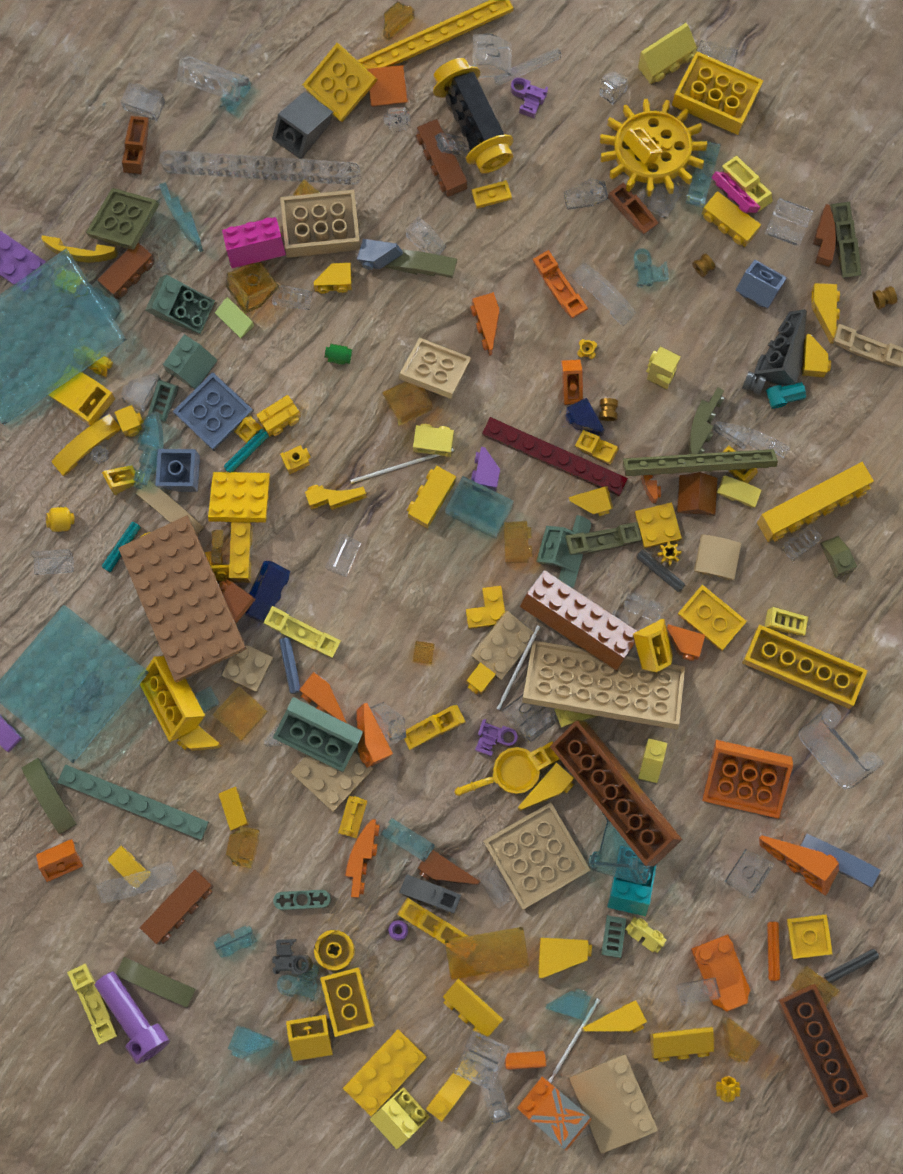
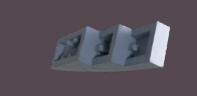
[800,834,881,888]

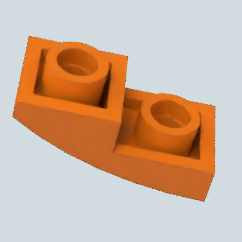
[641,475,661,503]

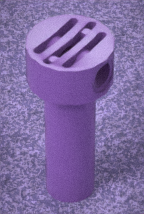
[94,971,170,1064]

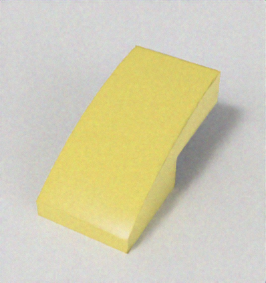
[717,476,761,508]

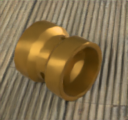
[872,286,898,309]
[599,398,618,422]

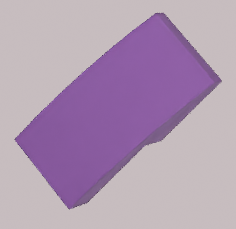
[0,715,22,752]

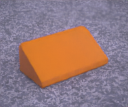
[505,1051,546,1069]

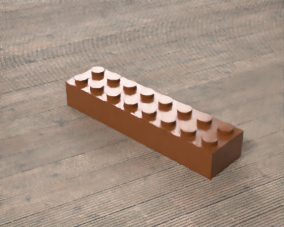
[550,720,683,866]

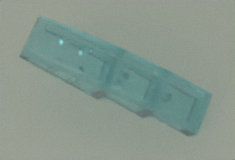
[159,182,203,252]

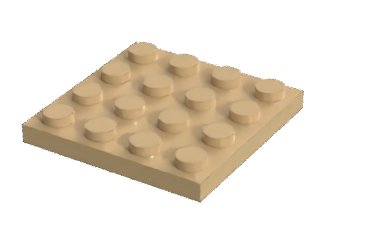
[483,802,591,910]

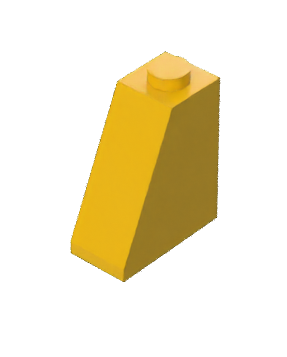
[538,938,592,978]

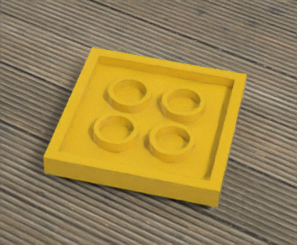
[302,43,378,122]
[208,472,270,523]

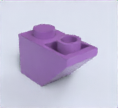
[471,447,500,492]

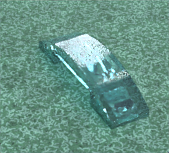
[686,140,721,208]

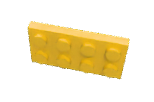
[343,1029,427,1117]

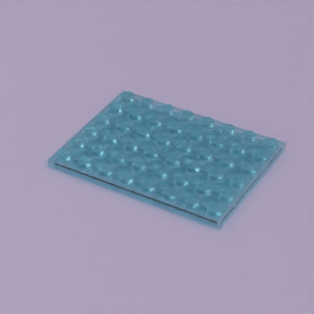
[0,249,127,425]

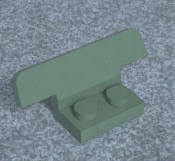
[536,515,591,588]

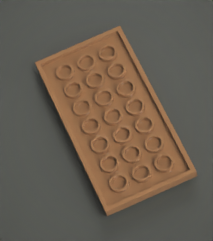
[118,515,247,683]

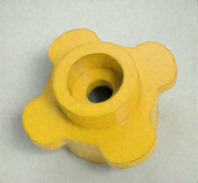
[577,339,597,359]

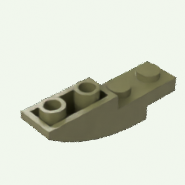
[689,387,725,454]

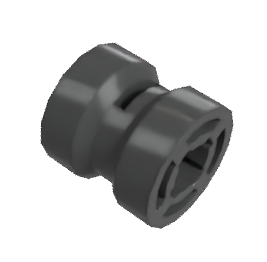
[742,371,766,395]

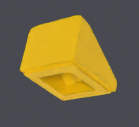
[234,416,263,443]

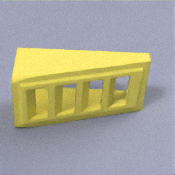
[765,607,808,636]

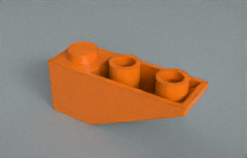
[470,292,499,356]
[299,672,347,723]

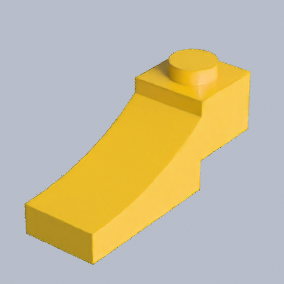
[304,485,367,510]
[401,705,466,750]

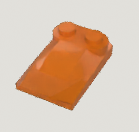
[691,934,750,1011]

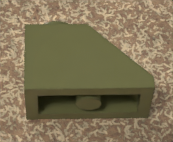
[820,536,857,578]

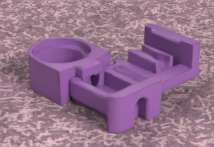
[511,78,548,118]
[475,719,518,757]

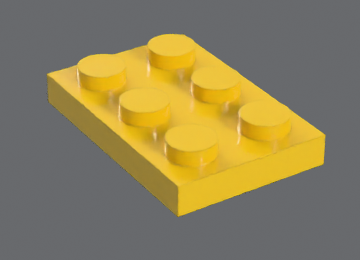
[677,585,747,651]

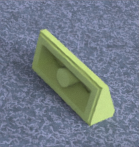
[215,297,254,338]

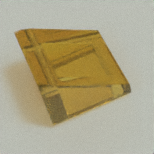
[413,641,435,665]

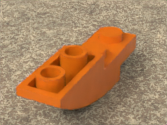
[345,819,380,899]

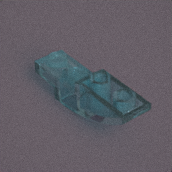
[133,411,164,489]

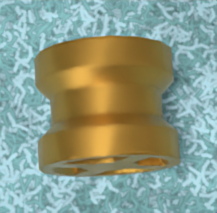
[692,253,716,277]

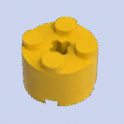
[314,930,355,971]

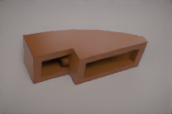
[122,116,149,174]
[608,182,659,234]
[813,204,836,267]

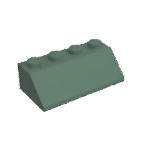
[273,697,363,772]

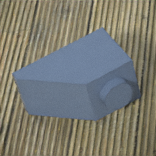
[357,239,403,270]

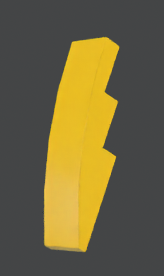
[397,898,477,958]

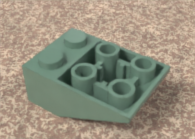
[145,274,215,334]

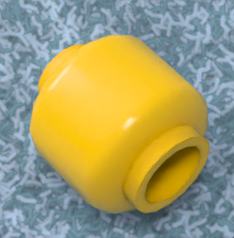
[46,507,75,532]

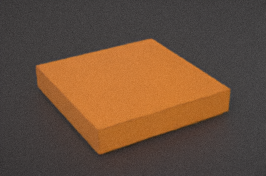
[367,65,408,107]

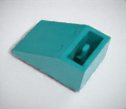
[607,846,656,917]

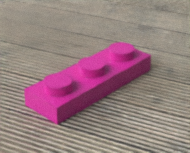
[711,171,760,213]

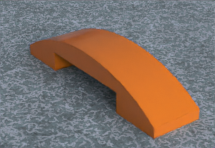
[533,250,588,319]

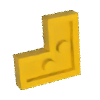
[466,586,505,629]

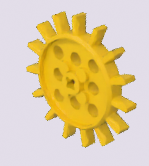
[600,99,707,197]

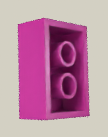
[222,217,286,269]

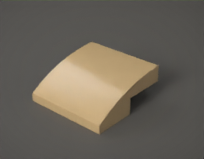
[694,534,741,580]

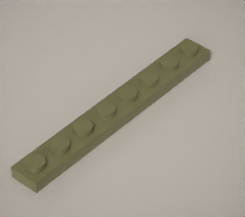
[623,449,778,476]

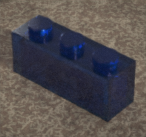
[244,561,291,623]

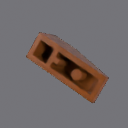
[418,848,480,886]

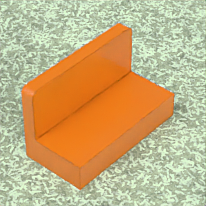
[36,839,83,882]

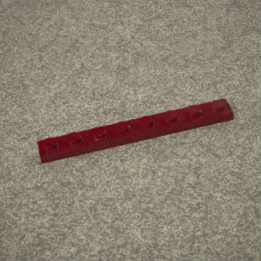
[482,417,628,496]

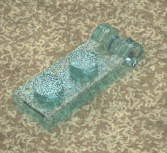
[381,818,435,862]

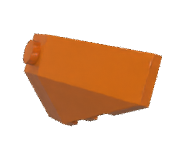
[759,835,839,896]

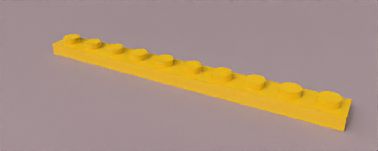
[357,0,514,69]

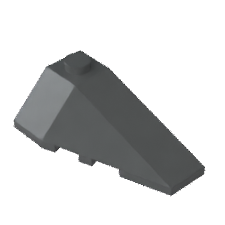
[754,309,807,385]

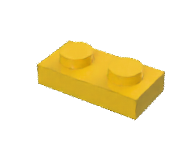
[471,180,512,209]

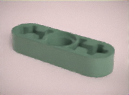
[273,890,331,910]

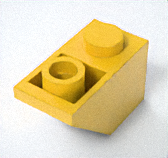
[314,263,352,294]

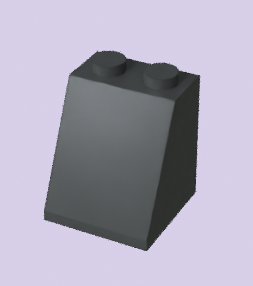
[272,91,333,159]

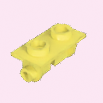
[625,916,666,953]

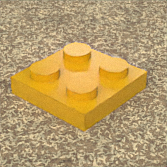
[635,502,682,549]
[786,914,833,959]

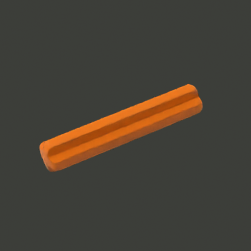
[767,922,780,981]

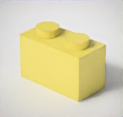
[413,424,454,457]

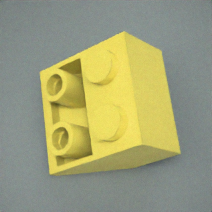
[370,1087,430,1149]

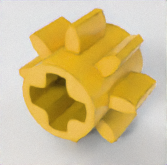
[657,541,682,566]
[716,1076,741,1102]

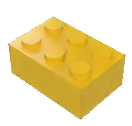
[320,967,375,1037]

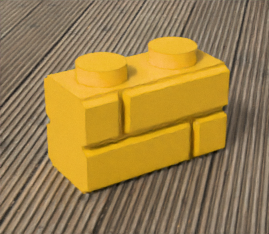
[256,395,301,437]

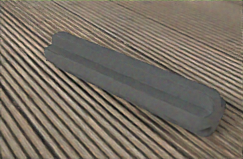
[636,549,685,592]
[823,949,879,984]

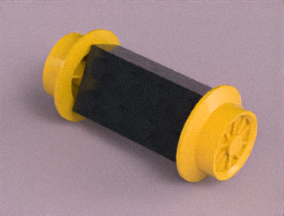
[433,58,514,173]

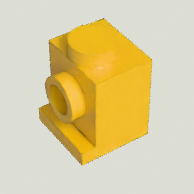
[280,445,311,475]

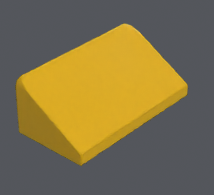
[623,126,663,164]
[219,787,249,831]

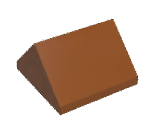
[677,472,717,516]

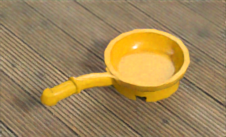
[454,747,540,796]

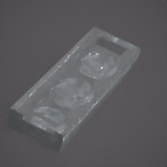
[435,133,470,157]

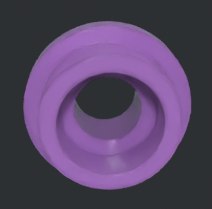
[389,920,408,940]

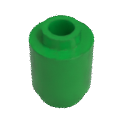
[324,344,352,365]

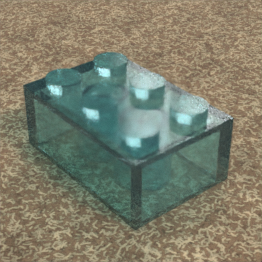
[445,476,514,539]

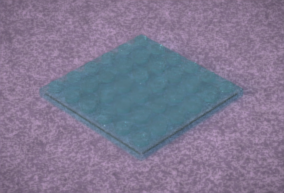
[0,605,149,763]

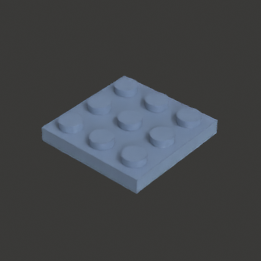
[173,372,253,451]

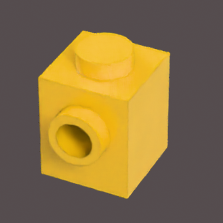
[115,405,144,437]

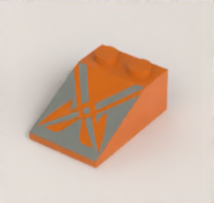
[517,1076,592,1151]

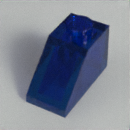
[565,398,605,437]

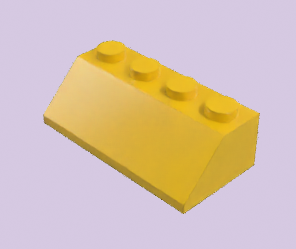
[138,656,205,742]

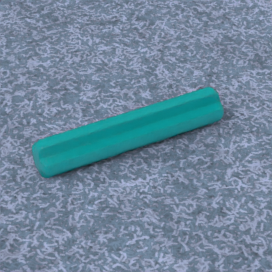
[223,429,269,473]
[102,521,141,572]

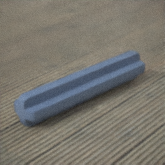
[279,637,300,694]

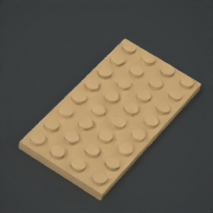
[522,640,685,730]

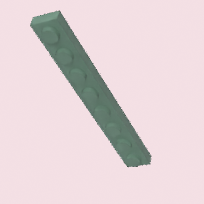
[58,764,209,840]

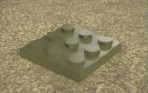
[86,188,160,250]

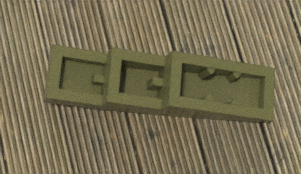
[830,202,861,278]
[384,249,457,278]

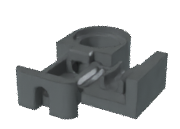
[272,939,313,974]

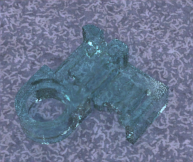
[633,248,669,287]
[277,962,319,1002]

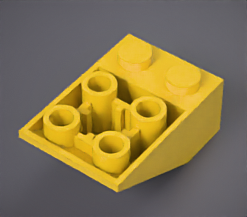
[48,366,115,426]

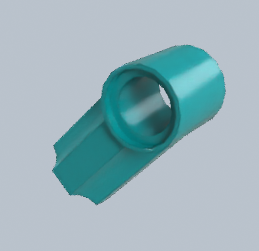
[766,382,806,409]

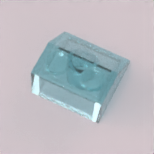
[228,1026,277,1059]

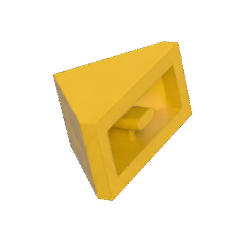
[102,465,140,495]

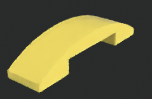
[264,606,341,658]
[67,964,117,1045]

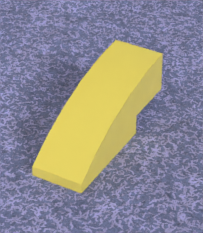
[722,155,773,212]

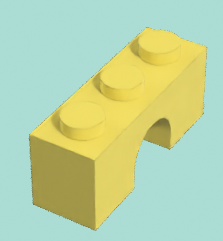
[646,346,681,389]

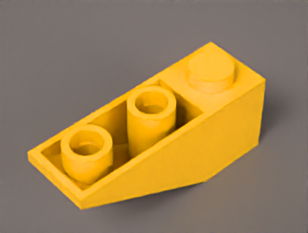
[811,283,840,344]

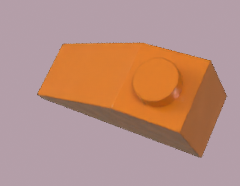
[357,702,393,768]

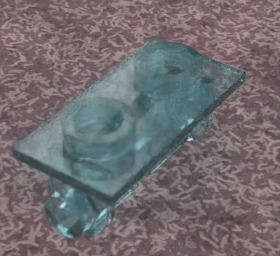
[219,75,251,113]
[214,925,257,958]

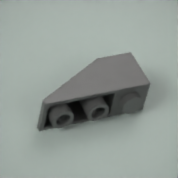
[399,874,461,914]

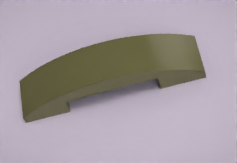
[565,522,642,555]
[21,758,77,834]
[116,957,196,1007]

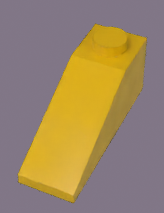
[518,763,574,811]
[581,1000,647,1033]
[426,1060,478,1122]

